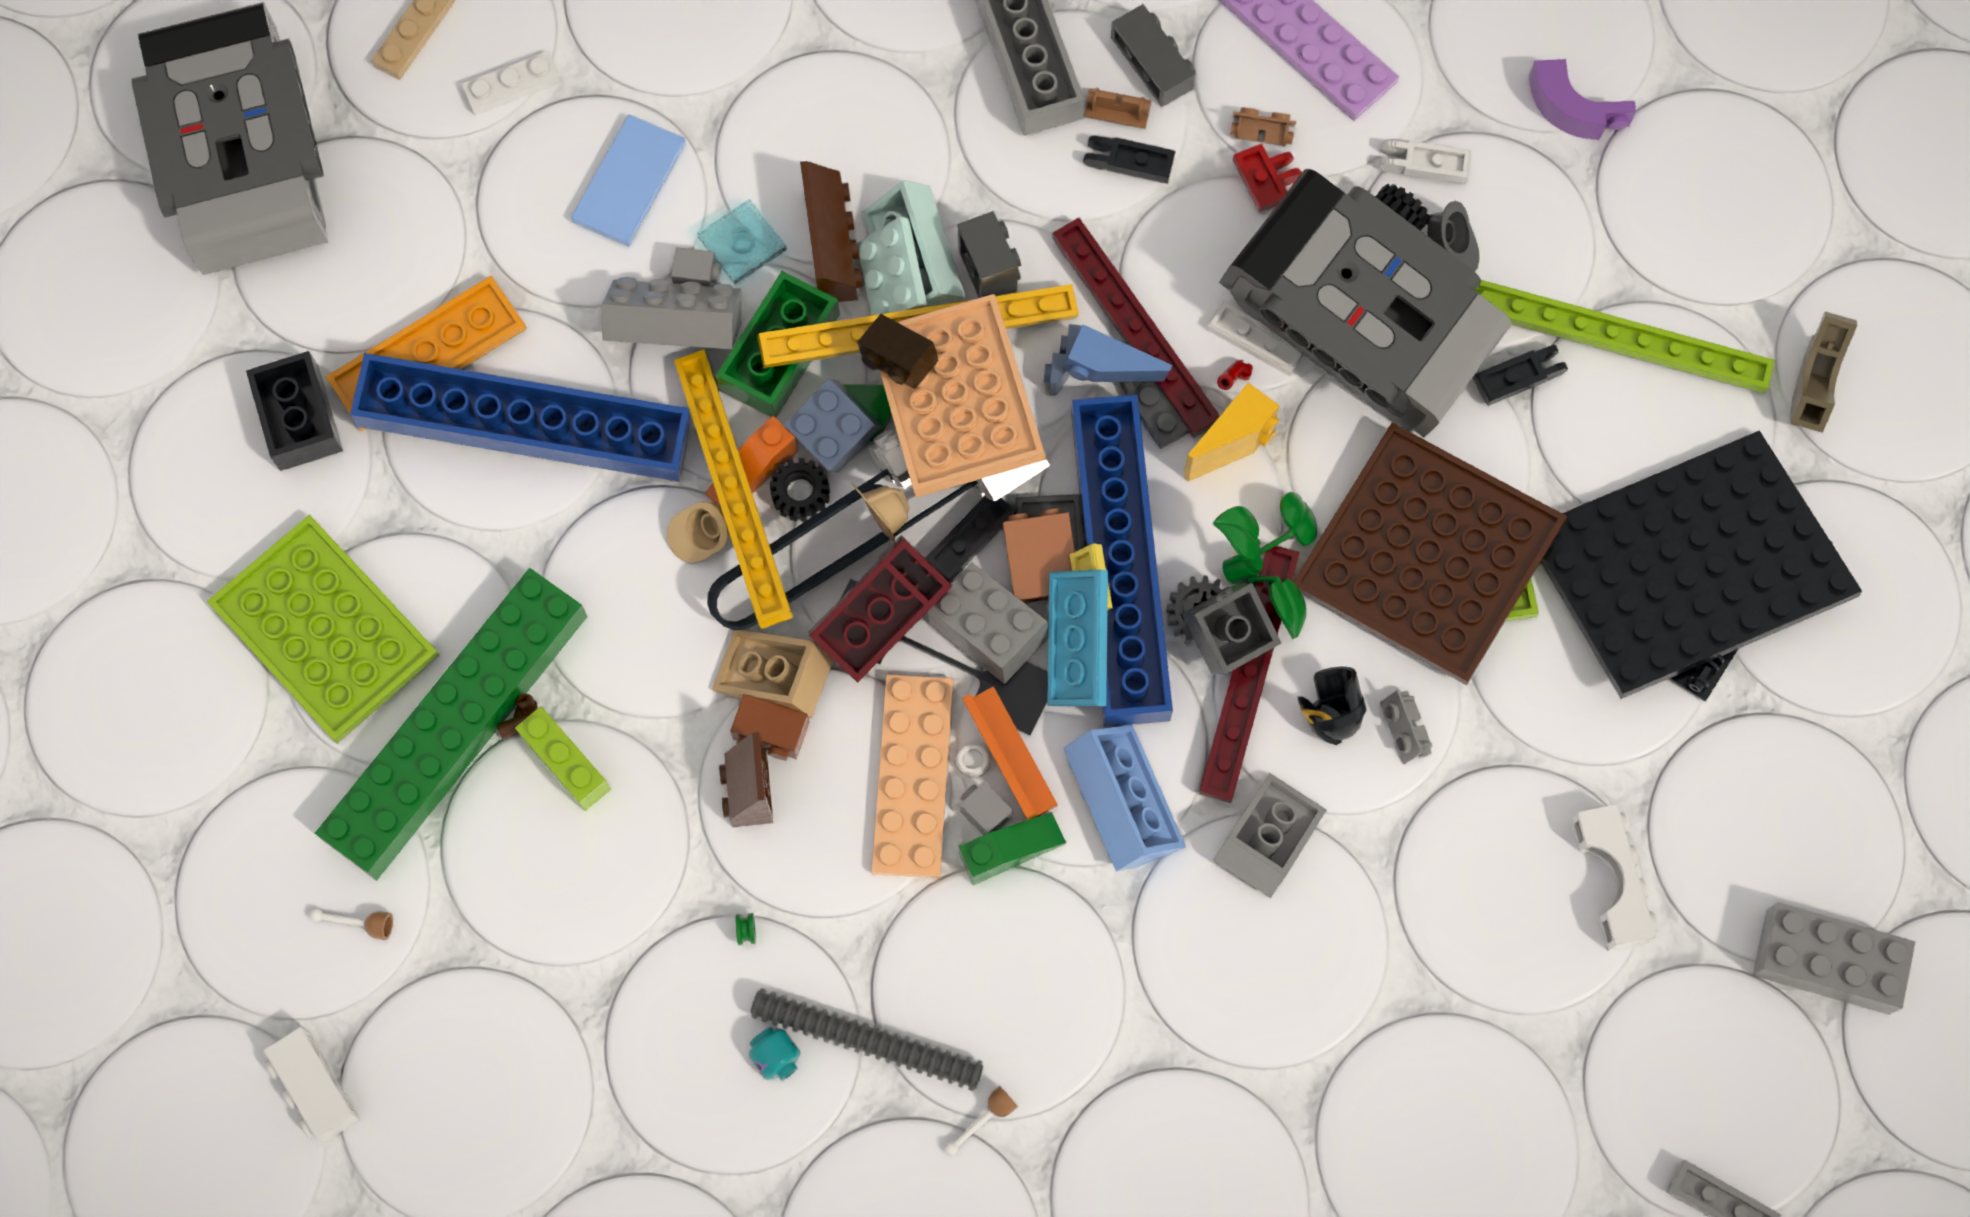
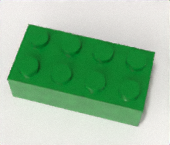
[716,271,840,418]

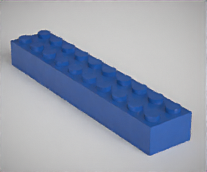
[350,353,692,482]
[1071,395,1173,727]

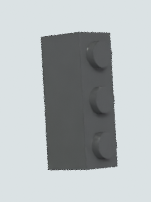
[1111,4,1196,107]

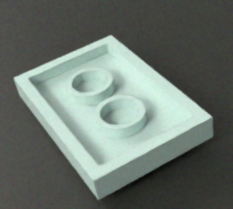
[857,216,927,316]

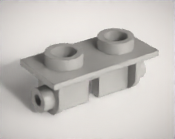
[1380,690,1433,764]

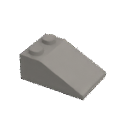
[1213,773,1326,898]

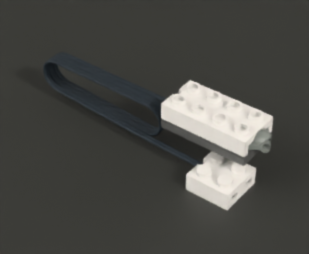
[707,430,1049,630]

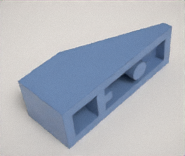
[1063,325,1172,382]

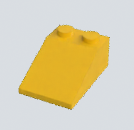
[1183,383,1280,481]

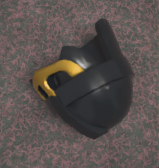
[1297,666,1367,745]

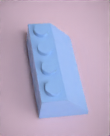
[1063,725,1186,872]

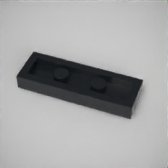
[925,496,1016,582]

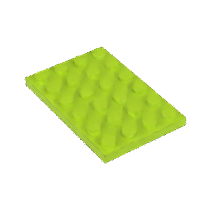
[207,514,440,744]

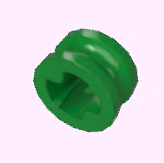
[735,913,756,945]

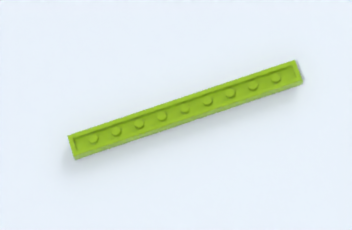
[1476,280,1775,394]

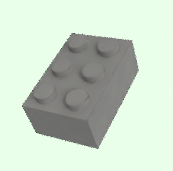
[928,562,1048,684]

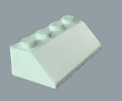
[862,180,966,307]

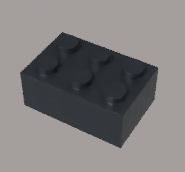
[246,351,343,471]

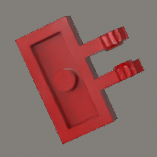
[1232,143,1303,213]

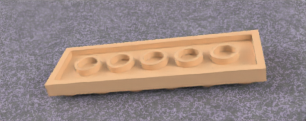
[872,674,953,879]

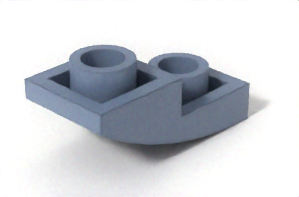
[1044,324,1082,396]

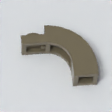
[1790,311,1857,433]

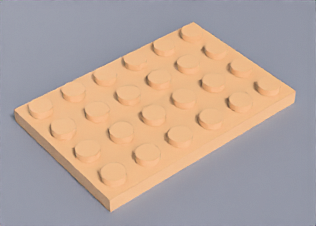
[880,294,1046,498]

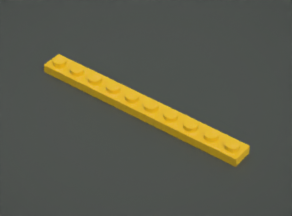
[757,284,1079,368]
[674,349,793,629]

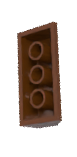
[800,161,863,303]

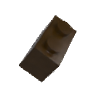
[857,314,939,389]

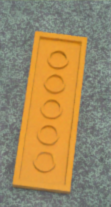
[325,276,527,431]

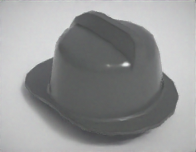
[1427,201,1479,272]

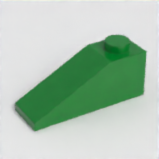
[959,812,1066,885]

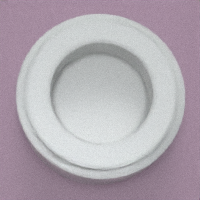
[956,743,990,779]

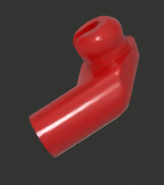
[1217,360,1253,390]

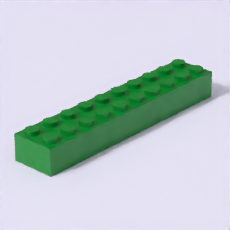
[314,567,588,881]

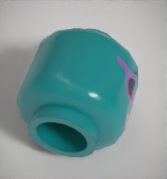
[749,1027,801,1081]

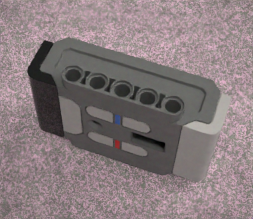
[131,2,328,275]
[1219,169,1512,438]

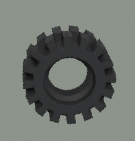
[1375,184,1430,231]
[770,458,830,522]

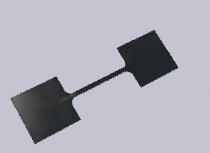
[840,579,1048,736]

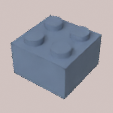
[784,378,883,473]

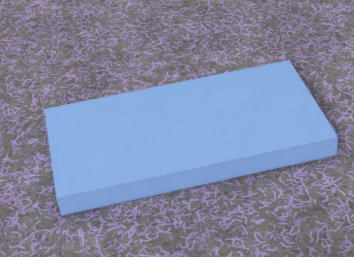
[571,114,686,247]

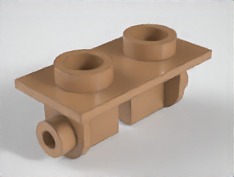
[1084,88,1152,129]
[1230,107,1296,147]

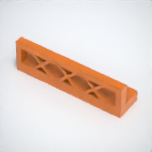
[962,686,1058,820]

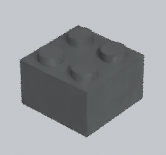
[957,211,1021,298]
[1182,583,1281,675]

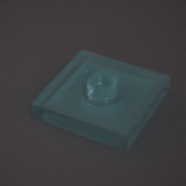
[697,199,787,285]

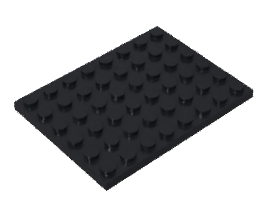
[1541,430,1862,699]

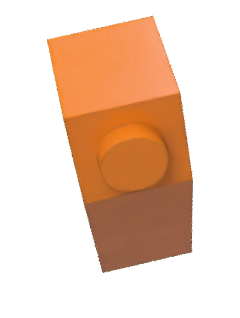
[705,416,799,504]

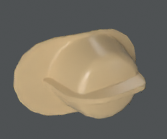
[852,483,910,542]
[667,501,731,563]

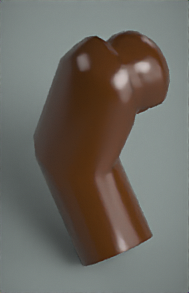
[497,694,538,740]

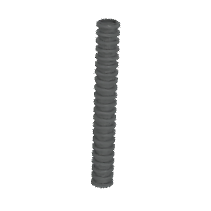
[751,988,983,1091]

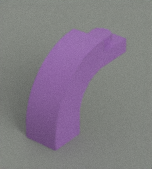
[1529,59,1636,140]

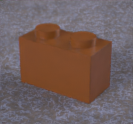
[730,694,810,761]

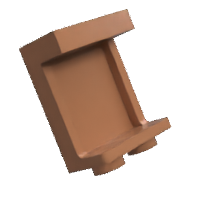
[1002,509,1075,603]

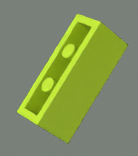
[515,706,611,811]

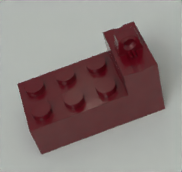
[808,535,952,683]

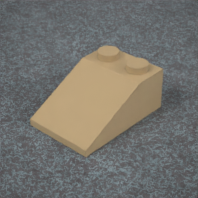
[712,630,833,718]

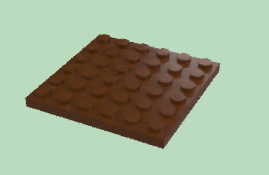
[1293,423,1567,685]

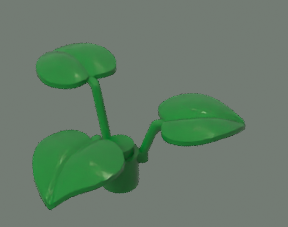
[1212,492,1318,639]

